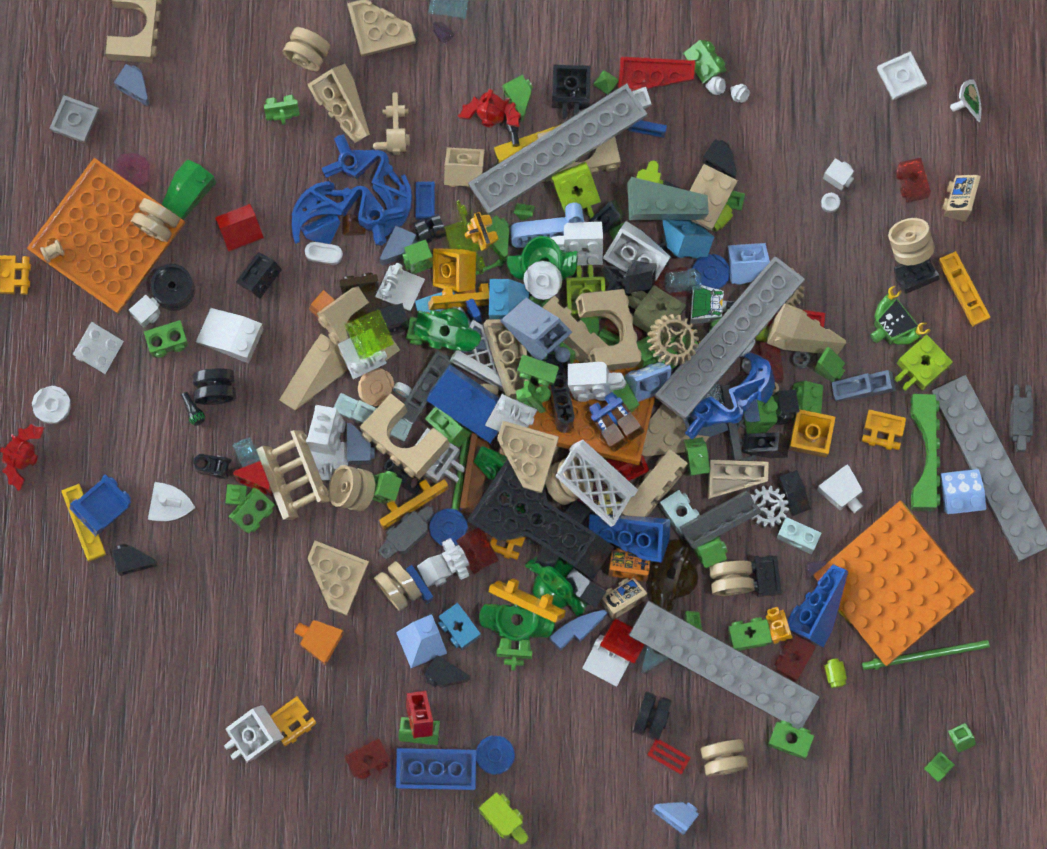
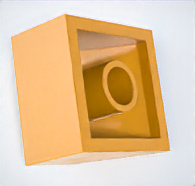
[433,248,476,292]
[789,409,836,458]

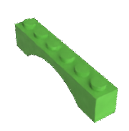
[911,394,940,511]

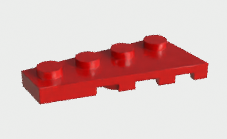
[618,57,696,91]

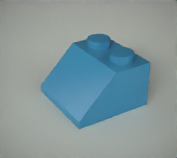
[663,220,714,258]
[489,279,529,320]

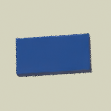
[628,120,667,138]
[416,182,435,220]
[466,299,482,324]
[406,565,434,604]

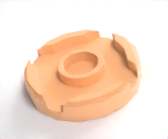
[358,368,394,406]

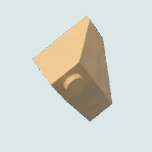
[307,64,370,143]
[767,304,846,355]
[279,333,348,411]

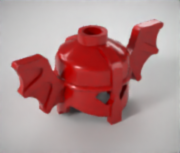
[458,89,521,128]
[0,424,45,491]

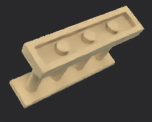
[256,430,330,520]

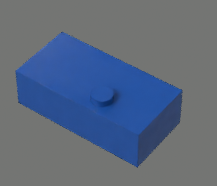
[427,364,500,443]
[396,748,476,790]

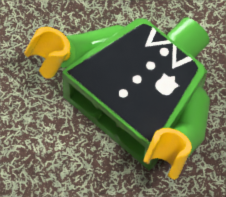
[870,286,931,345]

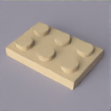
[690,164,737,231]

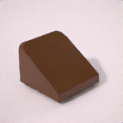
[342,214,366,235]

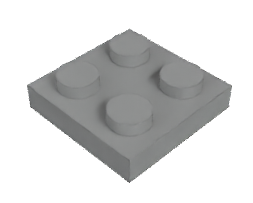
[49,95,99,143]

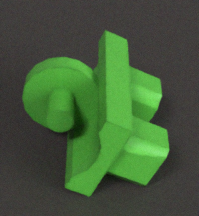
[264,95,300,125]
[516,380,551,413]
[497,638,532,671]

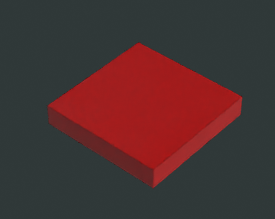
[600,618,645,664]

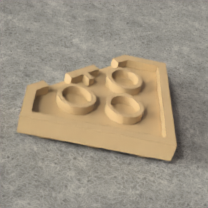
[347,0,415,57]
[642,404,710,458]
[497,421,559,493]
[308,541,369,616]

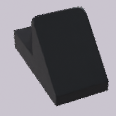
[588,200,625,234]

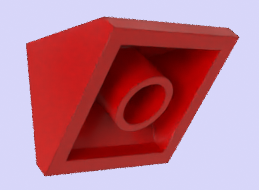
[215,204,264,252]
[233,461,273,497]

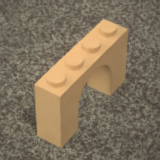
[106,0,162,63]
[537,131,621,182]
[317,287,400,377]
[576,289,641,370]
[360,394,450,479]

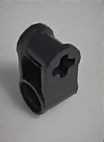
[193,454,232,479]

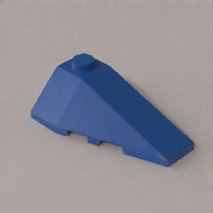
[589,514,671,562]
[787,565,848,647]

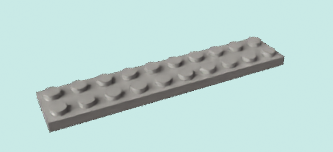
[468,84,647,215]
[655,256,805,420]
[931,375,1047,562]
[629,601,819,730]

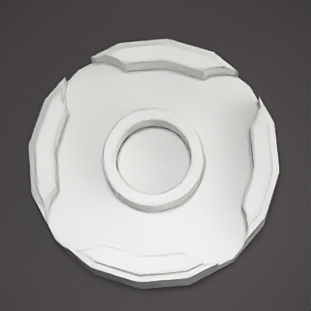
[524,261,562,300]
[32,386,71,424]

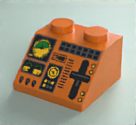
[608,548,650,582]

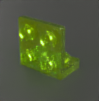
[345,310,394,359]

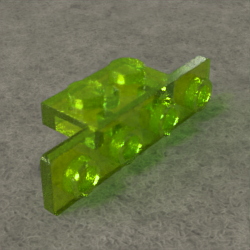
[444,200,485,275]

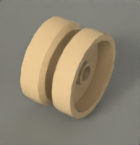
[282,27,331,71]
[130,198,180,242]
[888,218,935,265]
[545,456,594,505]
[328,465,375,512]
[374,561,422,612]
[709,561,755,596]
[701,739,749,776]

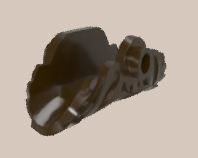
[651,539,698,612]

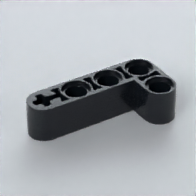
[529,359,575,433]

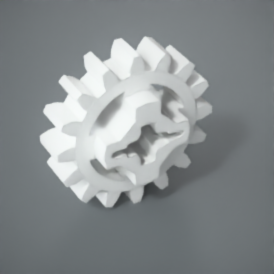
[750,486,789,528]
[442,539,469,580]

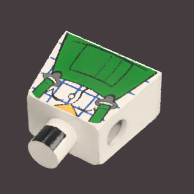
[690,284,734,324]

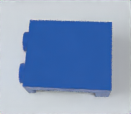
[70,474,131,536]

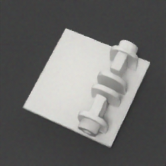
[375,263,425,311]
[73,322,124,374]
[338,328,387,379]
[485,394,537,431]
[309,442,348,480]
[582,634,630,687]

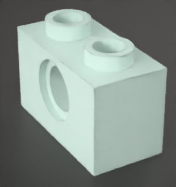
[659,490,700,538]
[776,517,821,554]

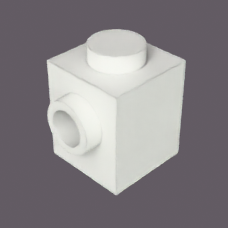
[823,158,854,191]
[129,295,161,328]
[417,554,452,587]

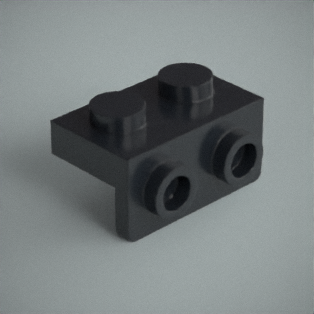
[894,258,940,294]
[751,556,782,597]

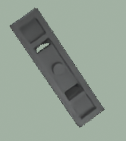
[402,350,452,425]

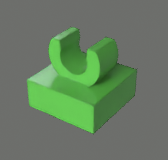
[225,484,247,506]

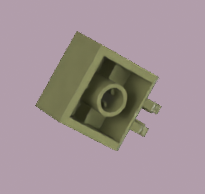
[628,285,686,342]

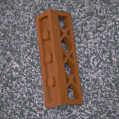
[460,433,491,514]

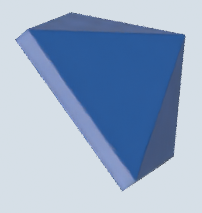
[301,215,340,244]

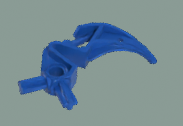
[322,134,413,241]
[292,181,404,246]
[685,352,775,439]

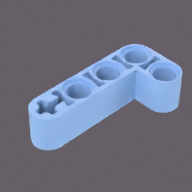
[510,203,584,248]

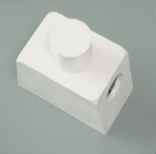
[817,464,863,513]

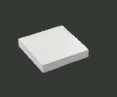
[877,51,927,100]

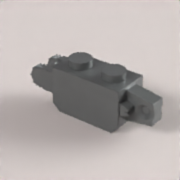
[1010,384,1033,453]
[378,506,434,560]

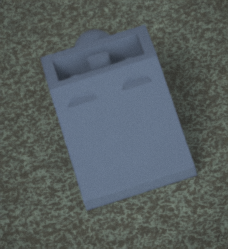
[500,298,572,362]

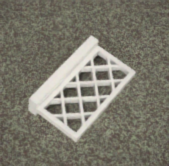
[450,320,532,392]
[555,440,638,527]

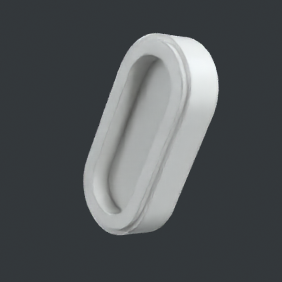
[305,242,343,265]

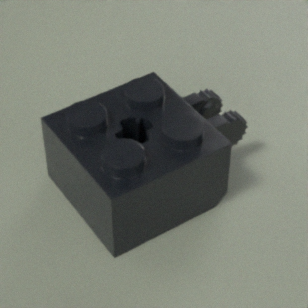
[552,65,591,119]

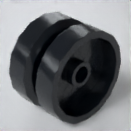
[151,264,195,311]
[192,368,237,405]
[633,691,672,741]

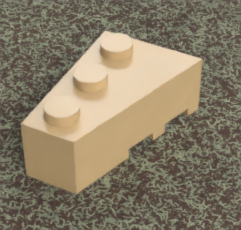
[708,460,769,499]

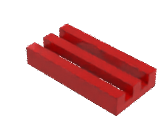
[647,739,691,775]

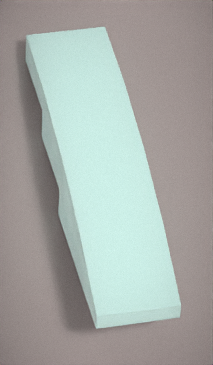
[333,393,412,441]

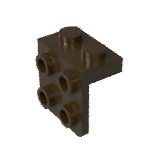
[339,272,382,321]

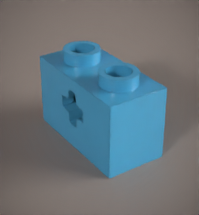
[438,603,481,650]

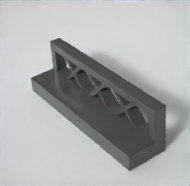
[721,385,757,461]
[680,490,762,549]

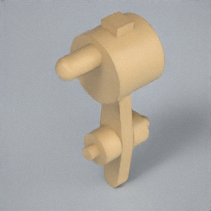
[373,92,410,155]

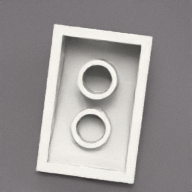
[603,221,671,280]
[196,308,264,363]

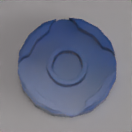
[692,254,730,290]
[429,508,468,546]
[476,735,515,775]

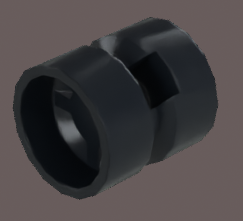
[413,214,447,244]

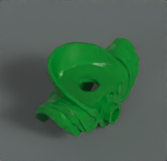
[507,236,578,280]
[414,308,481,351]
[525,556,588,616]
[479,604,555,641]

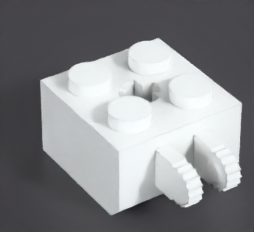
[552,222,603,265]
[568,362,626,402]
[306,405,345,456]
[416,428,466,484]
[224,705,284,762]

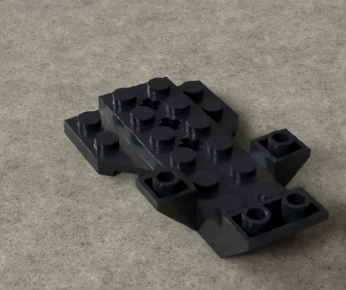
[467,459,614,580]

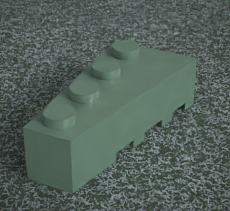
[627,177,709,220]

